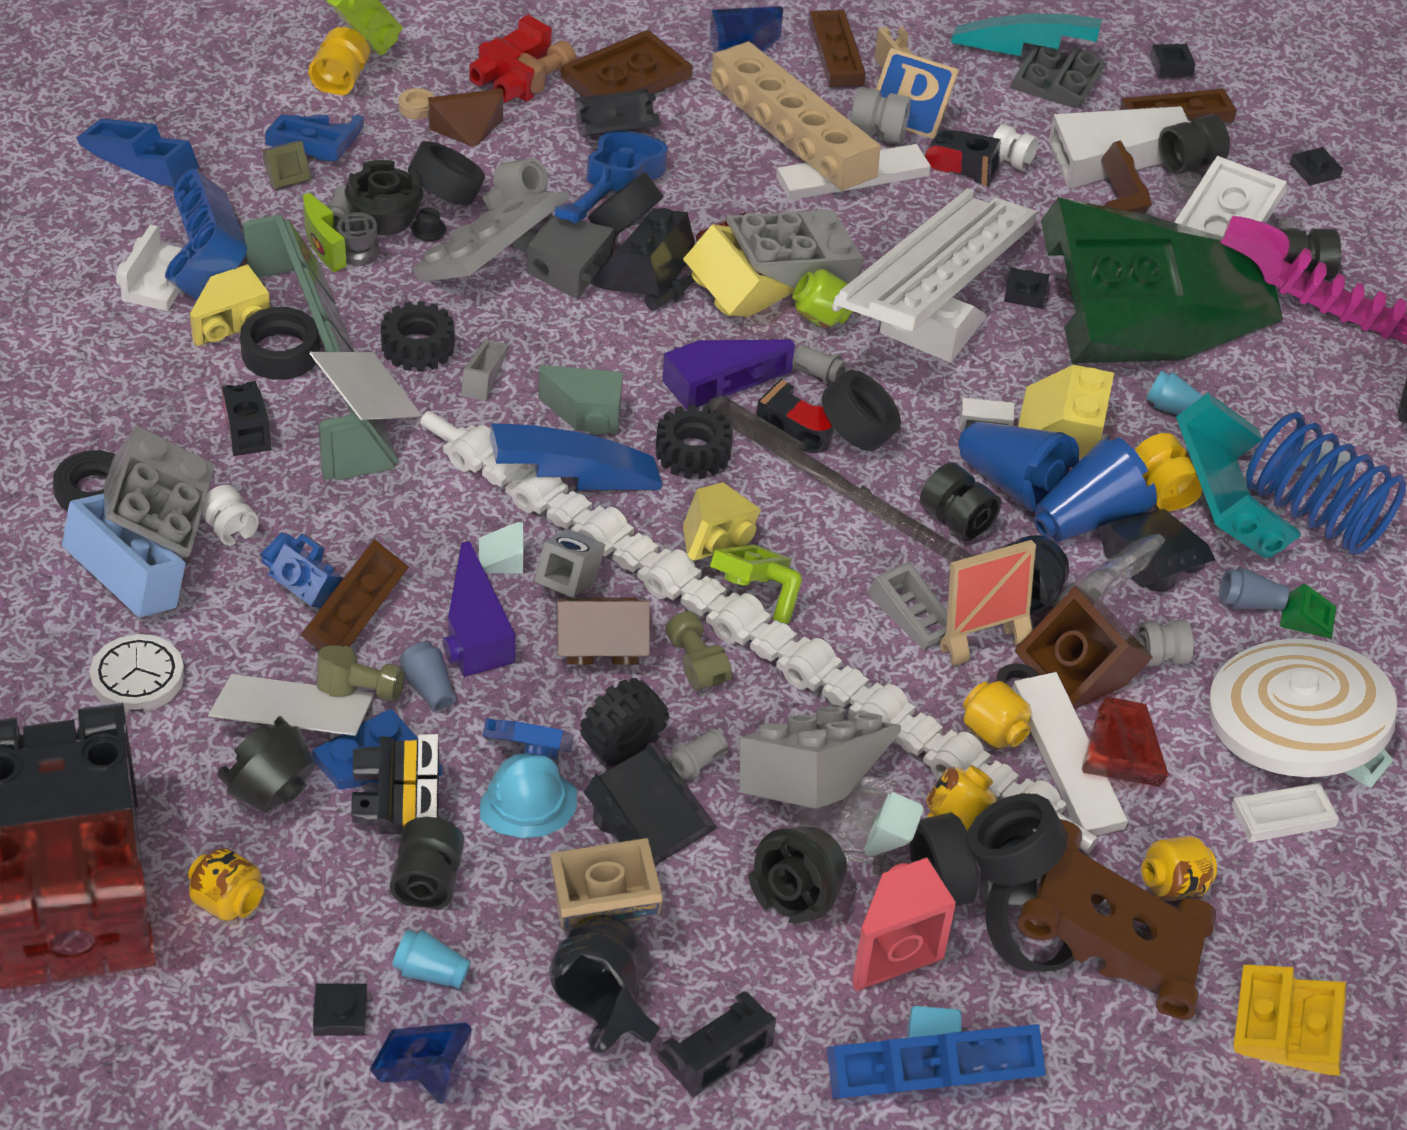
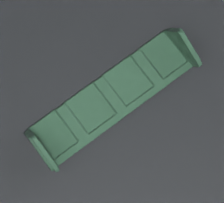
[243,214,400,481]

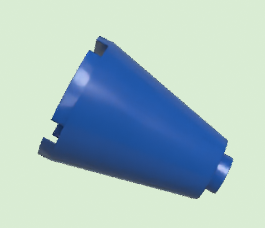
[958,422,1079,513]
[1034,436,1157,542]

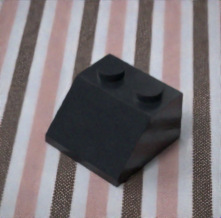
[591,208,695,296]

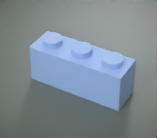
[62,494,186,618]

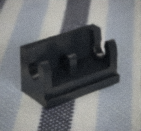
[574,89,660,136]
[658,991,776,1097]

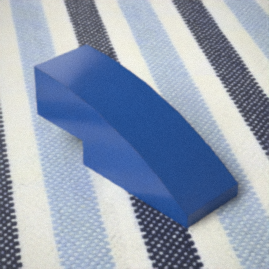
[76,118,199,187]

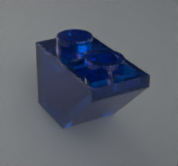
[710,6,783,53]

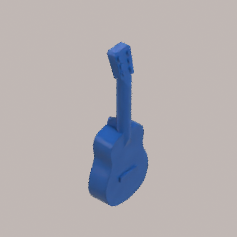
[554,131,668,223]

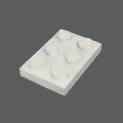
[1175,156,1287,237]

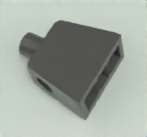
[514,216,614,299]

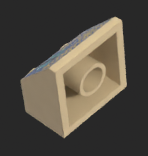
[550,838,663,930]

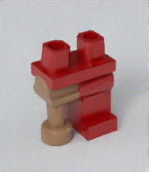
[469,14,577,103]

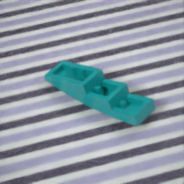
[951,13,1102,56]

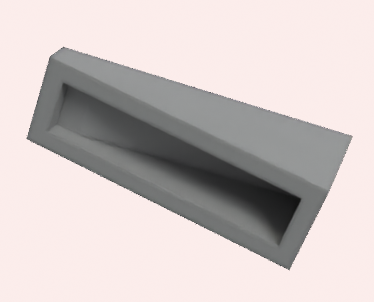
[461,340,509,401]

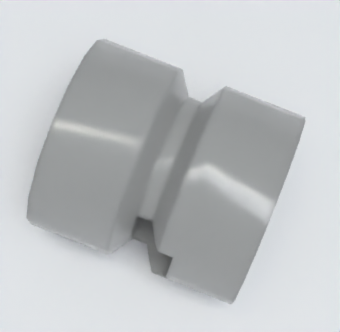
[850,87,911,144]

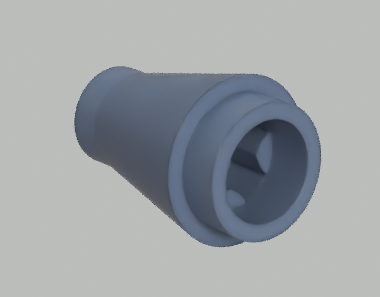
[1219,567,1289,611]
[399,641,456,712]

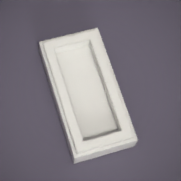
[1231,783,1339,842]

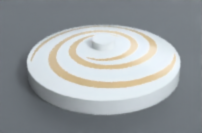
[1210,639,1397,777]

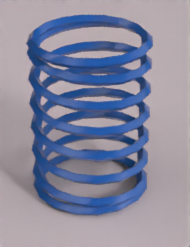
[1246,411,1406,555]

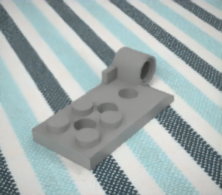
[412,158,571,282]

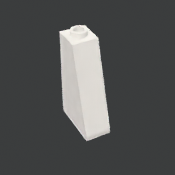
[1049,107,1191,188]

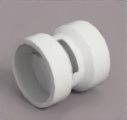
[993,124,1039,172]
[201,485,259,546]

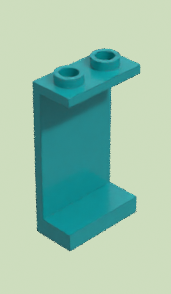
[1176,392,1301,558]

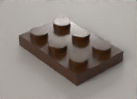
[561,29,693,97]

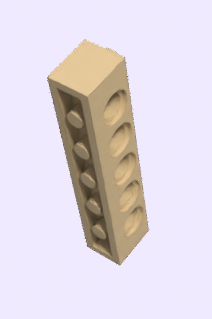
[711,42,881,191]

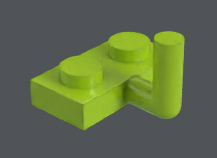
[710,544,802,624]

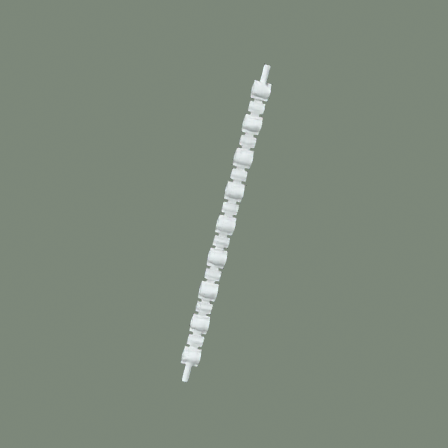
[420,411,1098,854]

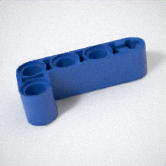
[165,168,247,301]

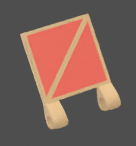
[940,540,1036,666]

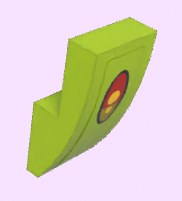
[303,193,346,272]

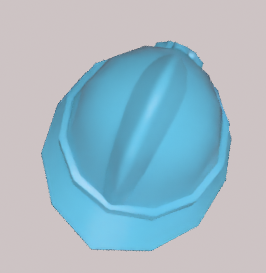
[480,753,577,838]

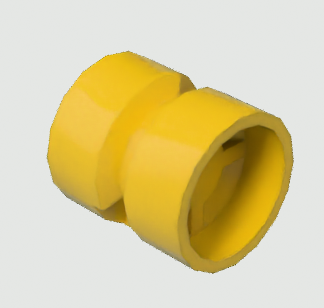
[308,27,370,96]
[1135,433,1203,512]

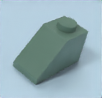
[539,365,623,435]

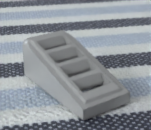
[867,561,947,651]

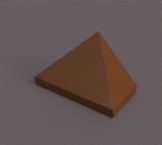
[428,88,503,146]

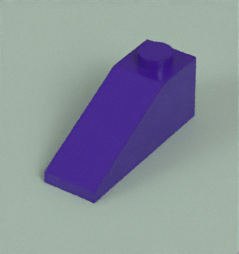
[662,339,795,411]
[443,541,516,677]

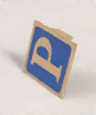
[876,48,959,139]

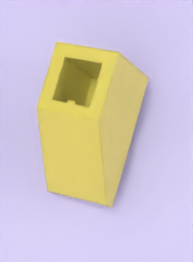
[190,264,270,347]
[683,482,761,561]

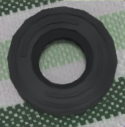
[53,450,115,512]

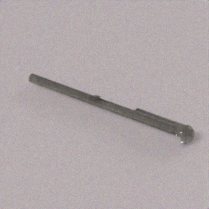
[706,396,974,562]

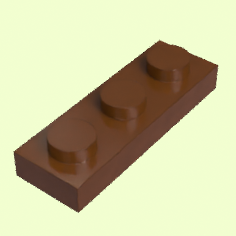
[808,9,866,87]
[1119,88,1237,123]
[300,539,409,650]

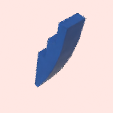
[490,423,662,490]
[827,1024,1046,1099]

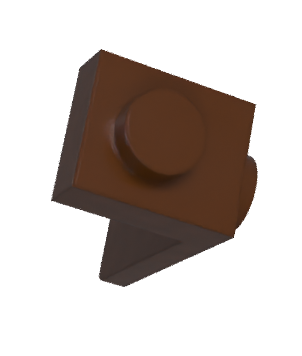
[1101,140,1152,214]

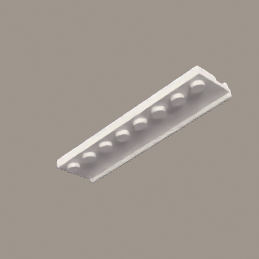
[833,188,1037,332]

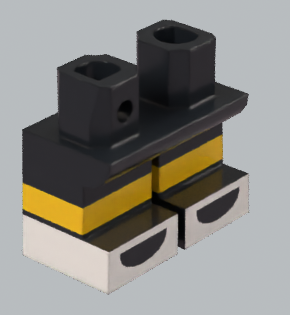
[351,734,440,834]

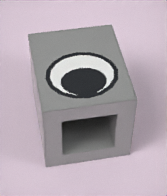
[534,529,606,598]

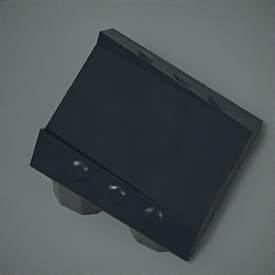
[1098,509,1215,592]
[584,743,717,865]

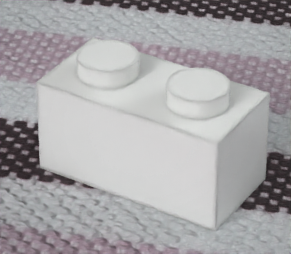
[959,398,1014,432]

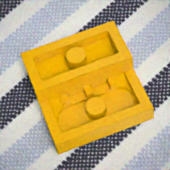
[1234,964,1347,1076]

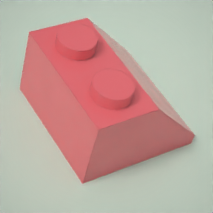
[852,858,956,991]

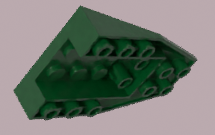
[1041,197,1283,363]

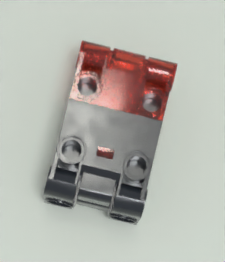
[0,703,156,990]

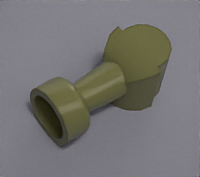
[665,611,732,691]
[316,645,405,703]

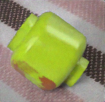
[792,269,852,329]

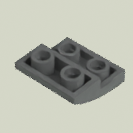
[1009,45,1106,107]

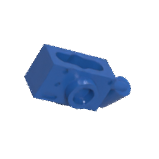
[259,532,343,608]

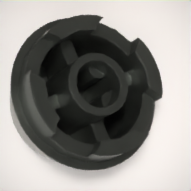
[344,160,423,235]
[217,716,315,813]
[749,827,847,924]

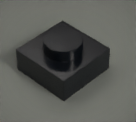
[1150,44,1196,78]
[1290,147,1343,186]
[1004,268,1049,309]
[313,983,368,1036]

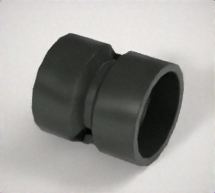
[1158,114,1230,174]
[1279,228,1341,279]
[919,462,1002,542]
[390,816,465,910]

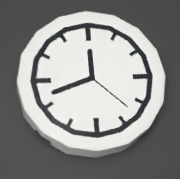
[89,634,184,713]

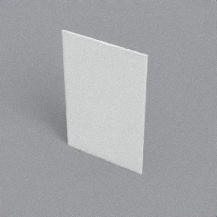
[309,352,421,420]
[208,674,374,736]

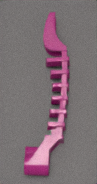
[1220,215,1407,345]

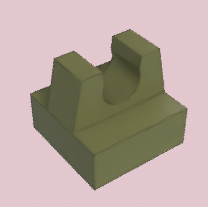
[262,140,311,189]

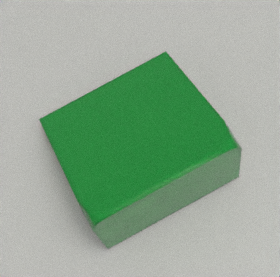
[1279,583,1336,639]

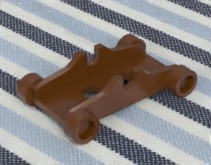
[1018,819,1216,1020]

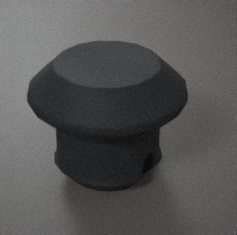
[411,207,446,241]

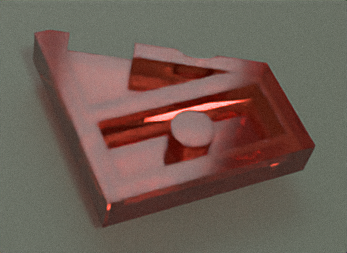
[1081,696,1169,787]

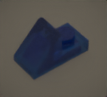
[369,1022,473,1104]

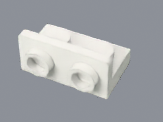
[116,225,182,311]

